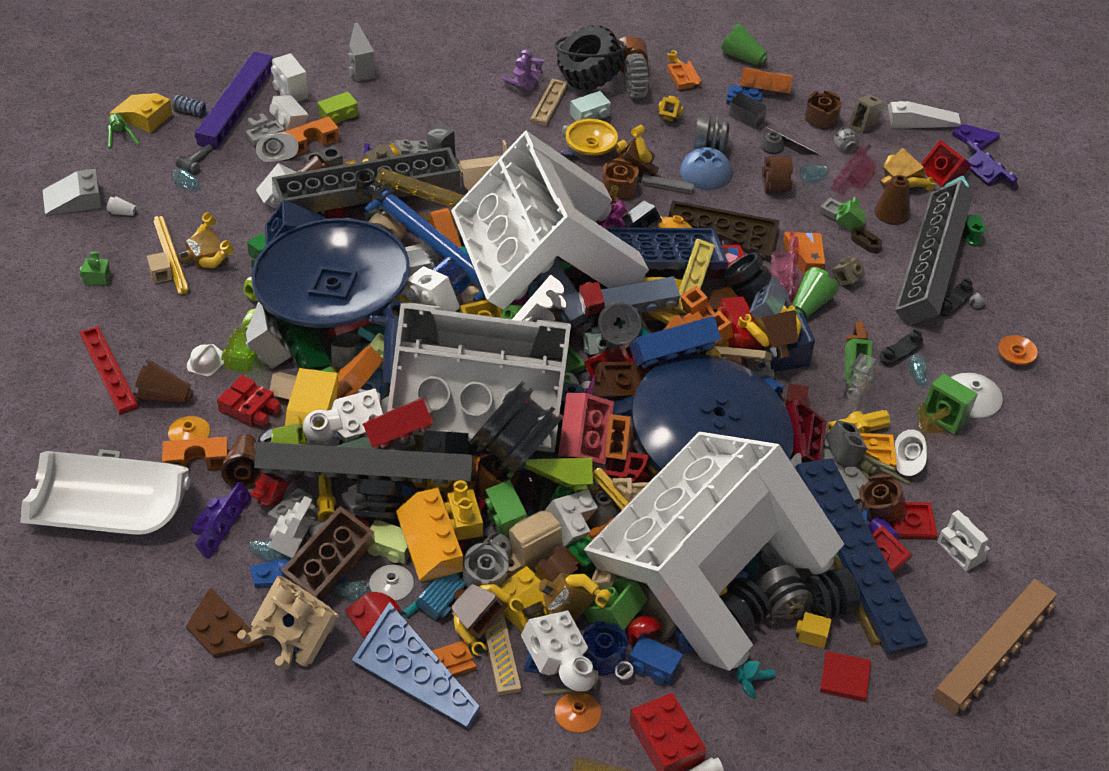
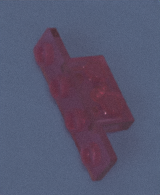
[830,144,877,191]
[771,230,799,304]

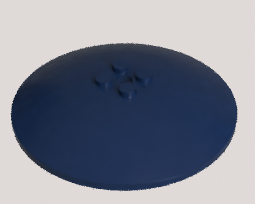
[252,218,410,328]
[631,354,794,471]

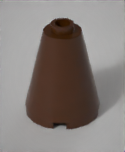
[874,175,910,225]
[133,360,194,404]
[221,434,262,489]
[475,453,520,513]

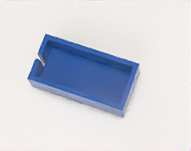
[629,316,721,369]

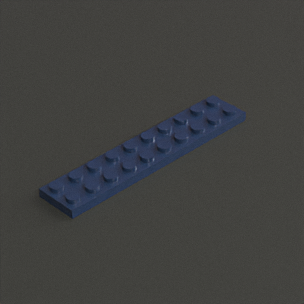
[795,458,928,655]

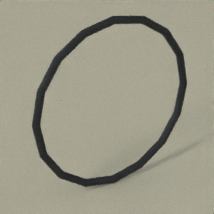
[554,36,627,58]

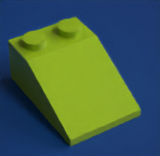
[524,458,593,492]

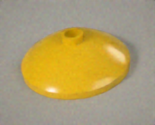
[565,119,618,156]

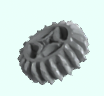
[624,53,649,100]

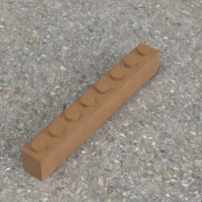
[933,579,1057,716]

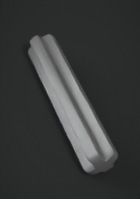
[641,175,694,194]

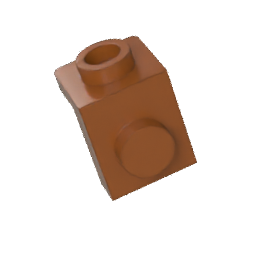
[844,321,868,350]

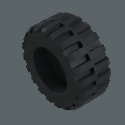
[557,25,624,90]

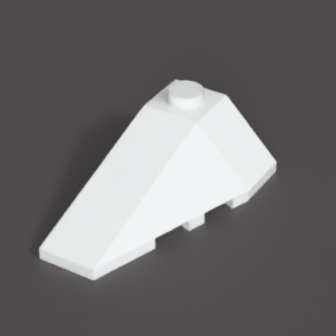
[888,101,961,129]

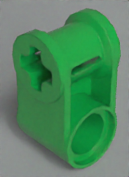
[963,215,986,247]

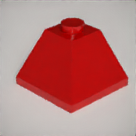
[921,140,972,187]

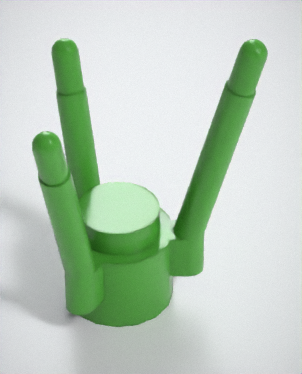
[108,113,140,148]

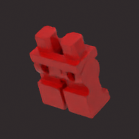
[217,375,281,428]

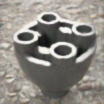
[585,490,621,531]

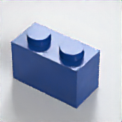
[629,635,683,686]

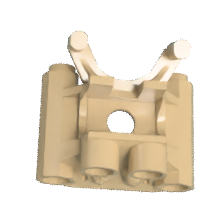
[237,576,339,670]

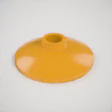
[658,215,692,228]
[168,416,210,441]

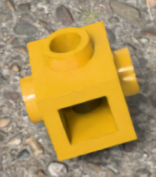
[658,96,684,122]

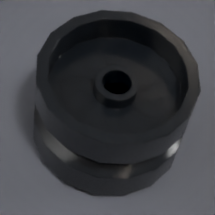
[723,252,772,298]

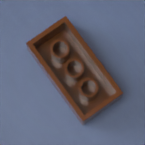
[281,506,375,602]

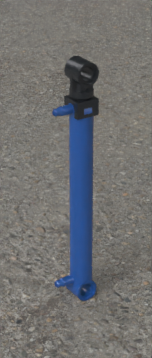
[355,169,486,302]

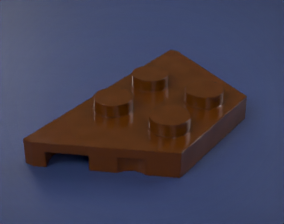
[592,362,646,400]
[186,588,264,658]

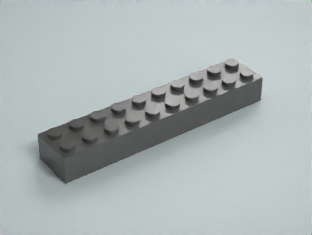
[272,147,461,212]
[895,180,973,326]
[254,442,477,485]

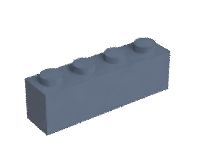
[534,260,590,329]
[601,276,680,319]
[750,276,788,319]

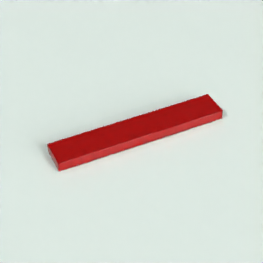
[79,326,139,415]

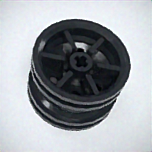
[468,381,563,479]

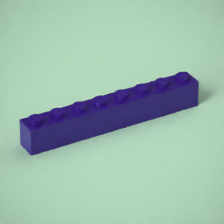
[194,51,273,150]

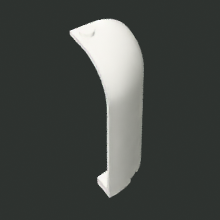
[20,451,190,534]

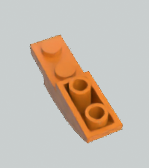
[336,344,383,399]

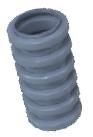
[172,95,206,117]

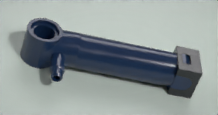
[369,300,404,400]

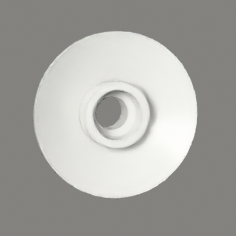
[369,565,414,601]

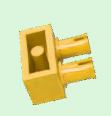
[444,480,483,541]

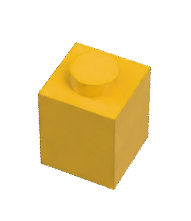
[795,612,831,649]

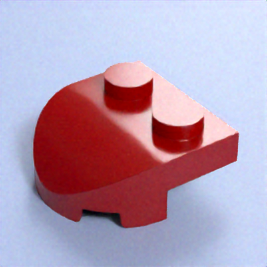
[345,592,401,639]

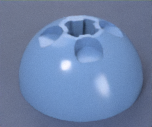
[680,147,732,190]

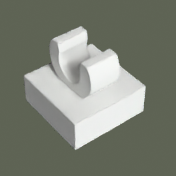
[342,484,366,513]

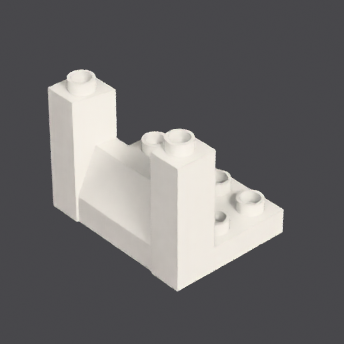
[451,131,649,310]
[387,303,571,452]
[584,432,844,671]

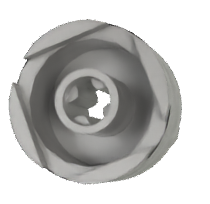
[462,543,509,587]

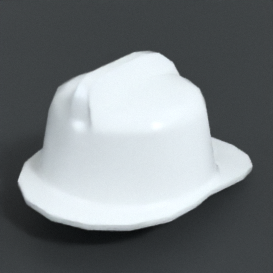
[256,133,299,162]
[187,344,229,376]
[895,430,928,476]

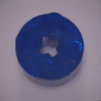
[431,257,471,298]
[582,621,627,676]

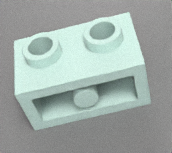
[570,91,611,121]

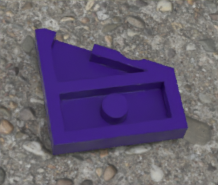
[952,124,1000,150]

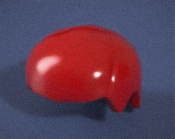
[627,616,661,644]

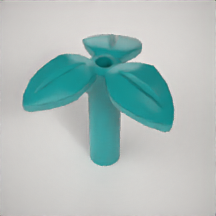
[736,661,775,699]

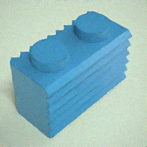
[415,573,465,620]

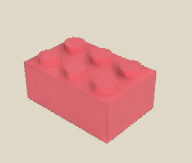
[558,393,614,465]

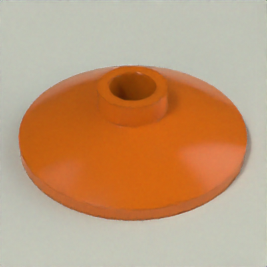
[998,335,1038,365]
[555,692,601,733]

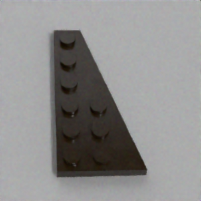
[669,200,779,262]

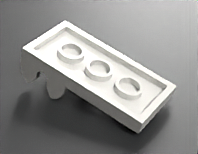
[512,275,566,322]

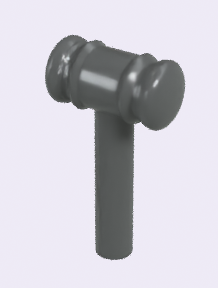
[175,144,213,174]

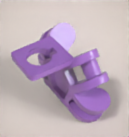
[500,50,544,91]

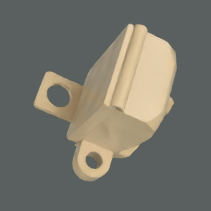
[458,140,507,191]
[508,510,563,575]

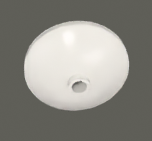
[951,373,1003,419]

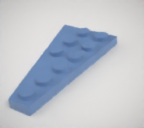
[352,602,481,729]

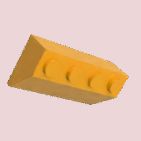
[396,488,463,582]

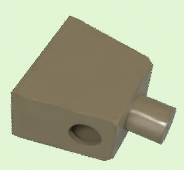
[849,95,884,134]

